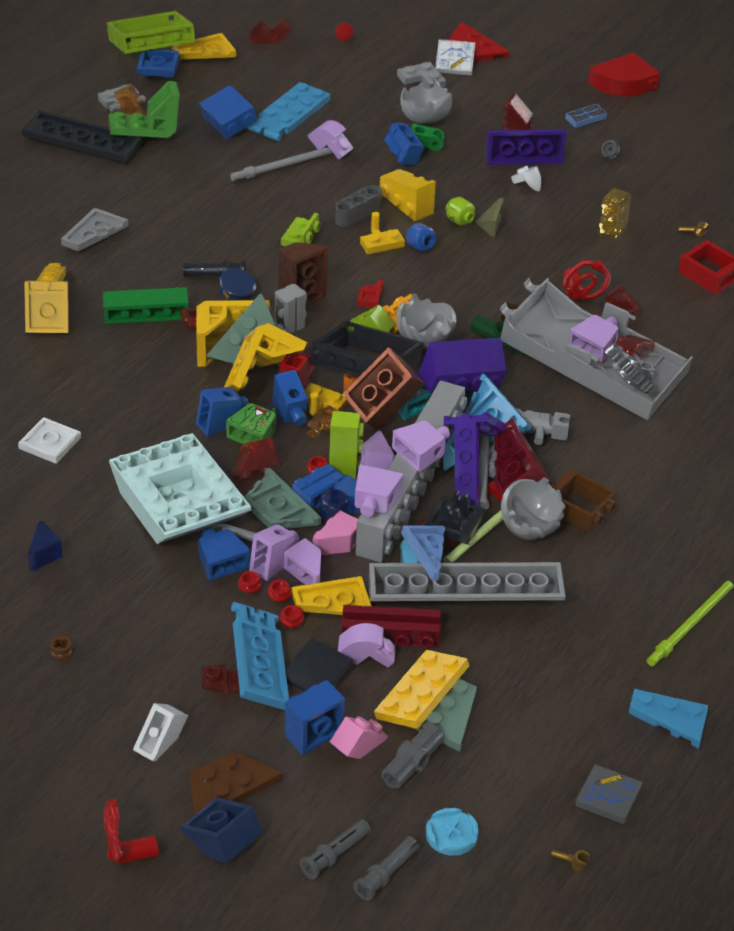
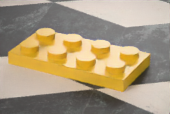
[374,650,469,729]

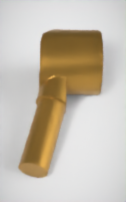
[678,222,707,237]
[551,849,590,871]

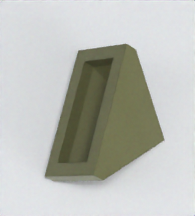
[476,198,504,237]

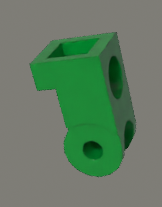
[411,123,445,151]

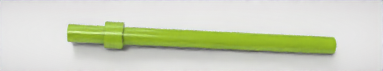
[647,581,734,666]

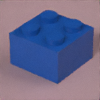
[285,680,345,755]

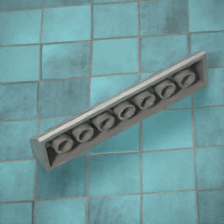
[368,562,565,601]

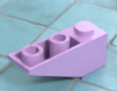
[360,431,396,470]

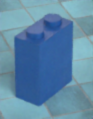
[199,85,258,139]

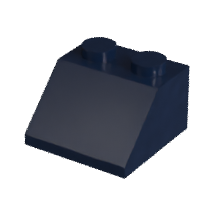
[181,797,262,863]

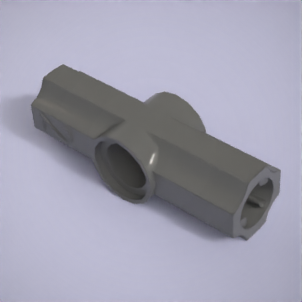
[381,724,444,789]

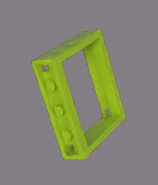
[107,11,195,54]

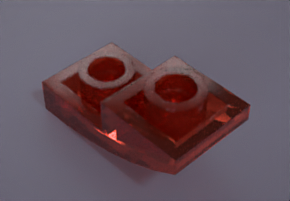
[616,335,655,356]
[202,664,240,694]

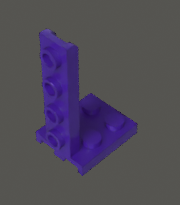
[444,412,505,507]

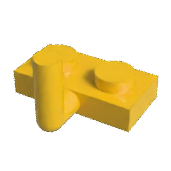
[360,212,405,255]
[304,382,349,416]

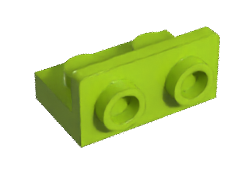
[281,213,321,246]

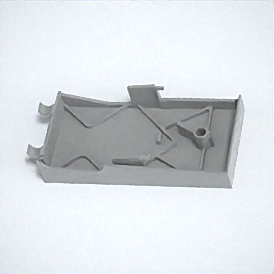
[500,278,693,420]

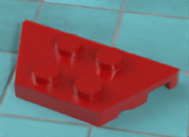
[448,22,509,62]

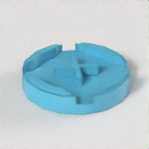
[426,808,479,855]

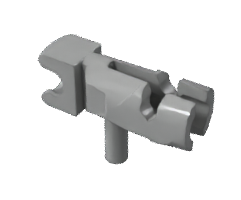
[516,408,570,445]

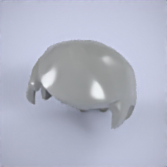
[400,79,452,125]
[397,294,456,349]
[501,477,565,541]

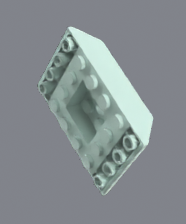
[109,433,251,544]

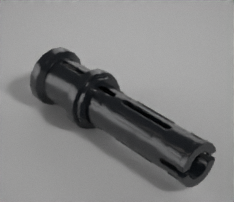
[183,260,246,276]

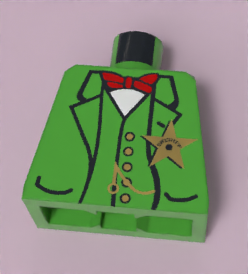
[226,403,276,451]

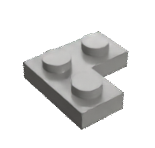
[397,62,446,88]

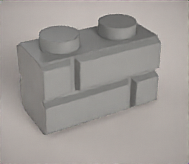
[275,284,307,334]

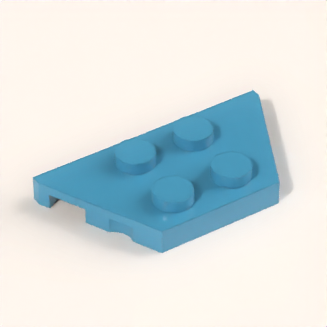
[465,373,532,446]

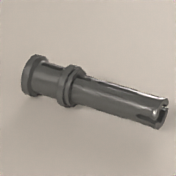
[299,819,371,879]
[353,836,419,901]

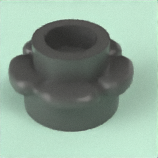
[602,140,620,159]

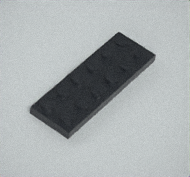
[22,110,143,163]

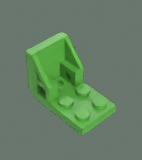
[108,81,179,138]

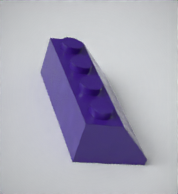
[485,129,566,165]
[418,338,506,394]

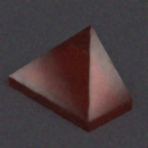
[605,284,642,320]

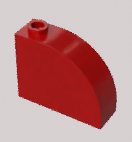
[588,52,660,96]

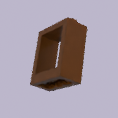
[552,469,617,533]

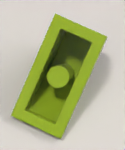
[348,305,395,333]

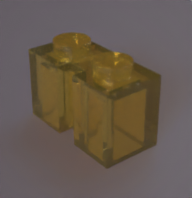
[599,187,631,238]

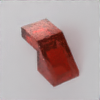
[249,17,291,44]

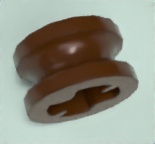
[50,636,73,660]

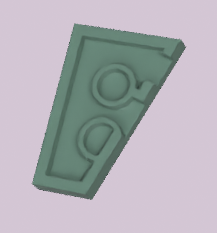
[416,678,477,752]

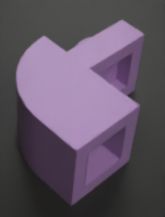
[308,120,354,160]
[338,623,396,667]

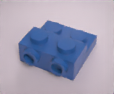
[137,49,179,78]

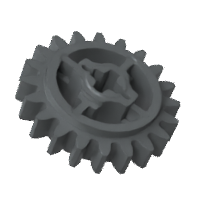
[604,345,655,394]

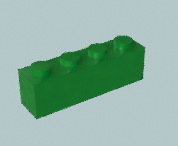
[103,287,189,324]

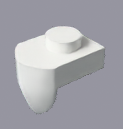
[511,166,541,192]

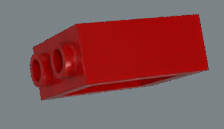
[679,240,734,294]

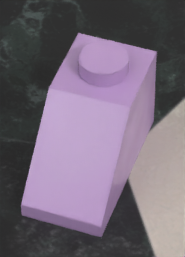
[284,538,321,585]

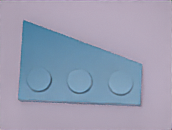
[629,689,708,749]

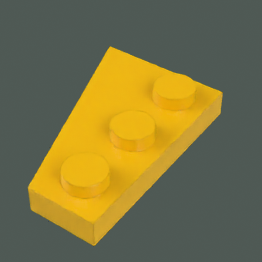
[172,33,236,60]
[291,576,371,615]

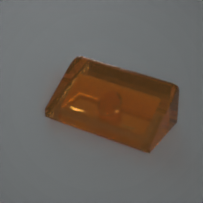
[114,84,146,116]

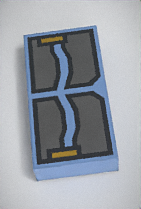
[565,104,607,128]

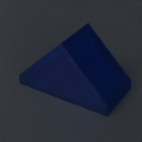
[28,521,63,571]

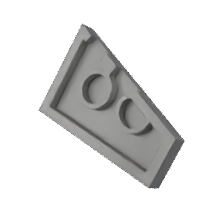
[61,208,129,251]

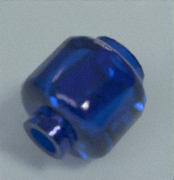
[319,489,350,521]

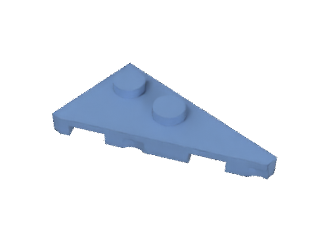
[401,525,445,581]

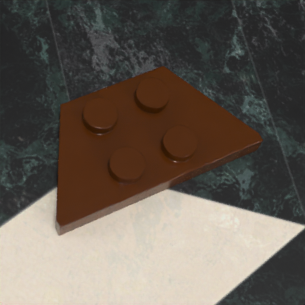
[189,751,282,815]

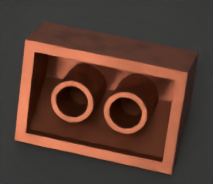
[278,242,328,306]
[343,347,425,430]

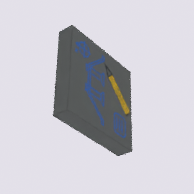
[575,764,643,824]

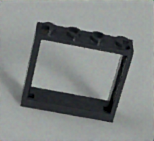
[310,321,423,377]

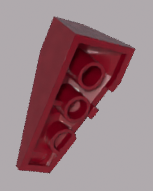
[494,418,552,496]

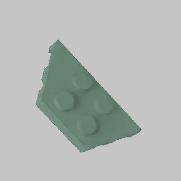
[206,293,276,367]
[244,468,321,529]

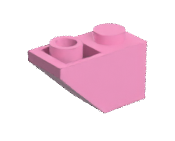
[312,511,358,555]
[330,716,388,759]

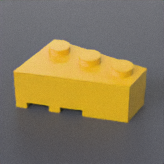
[379,169,436,221]

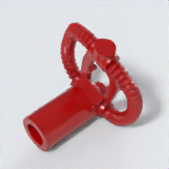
[562,260,611,300]
[103,799,159,865]

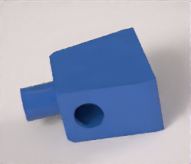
[272,370,308,426]
[196,387,249,437]
[198,528,250,581]

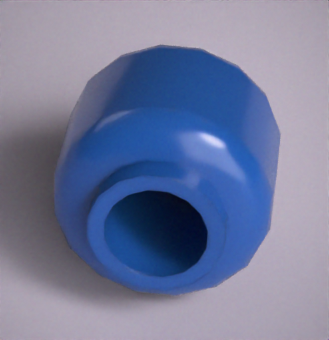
[406,223,436,252]

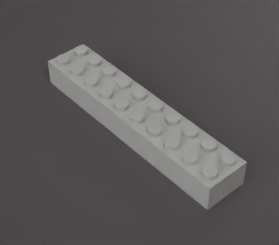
[356,380,467,563]

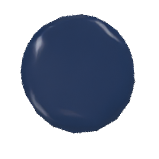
[219,268,257,301]

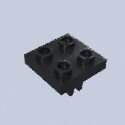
[425,491,485,544]

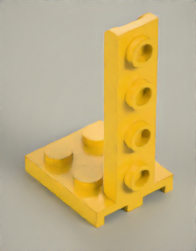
[25,263,69,333]

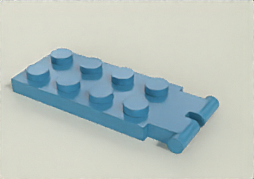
[246,82,331,142]
[231,602,289,710]

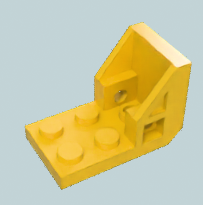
[197,300,270,367]
[224,323,307,393]

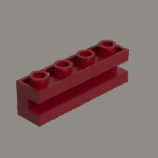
[341,605,441,648]

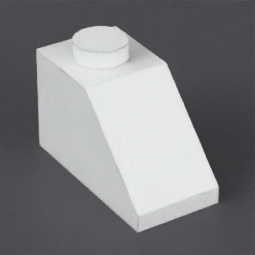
[133,703,188,761]

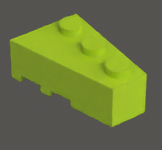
[329,411,364,479]

